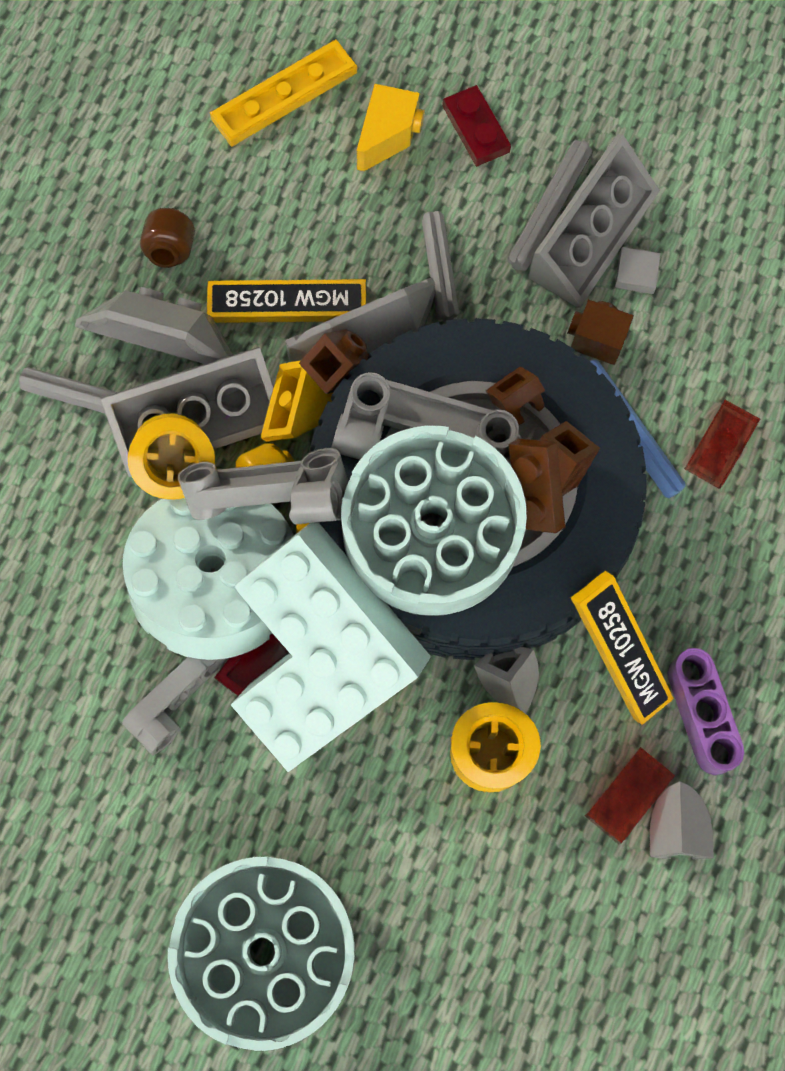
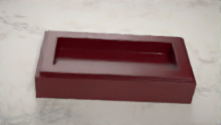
[214,633,289,696]

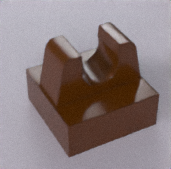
[485,366,545,425]

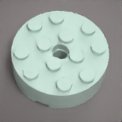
[341,426,527,615]
[123,498,293,660]
[168,857,355,1051]

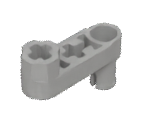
[122,657,227,756]

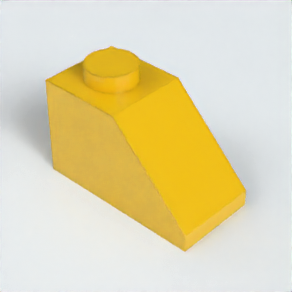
[357,84,425,171]
[260,360,334,442]

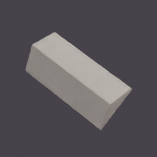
[528,134,660,307]
[100,347,273,477]

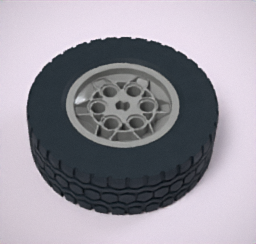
[310,318,647,660]

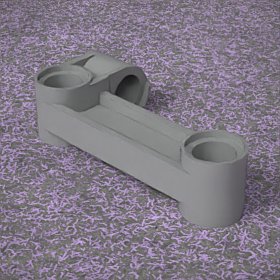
[331,372,519,460]
[178,448,348,524]

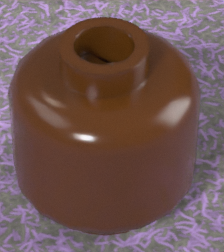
[140,208,195,268]

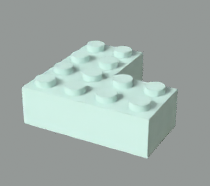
[231,522,431,772]

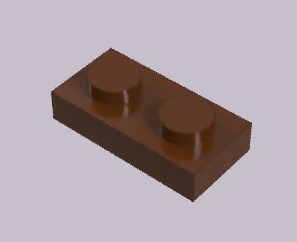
[508,438,565,533]

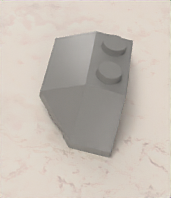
[285,277,435,362]
[75,287,233,364]

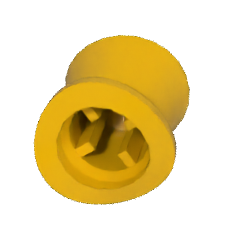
[128,413,215,500]
[450,702,541,792]

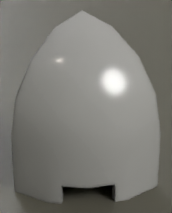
[474,647,539,714]
[650,781,714,860]

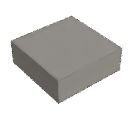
[615,247,661,294]

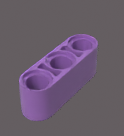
[667,648,744,775]

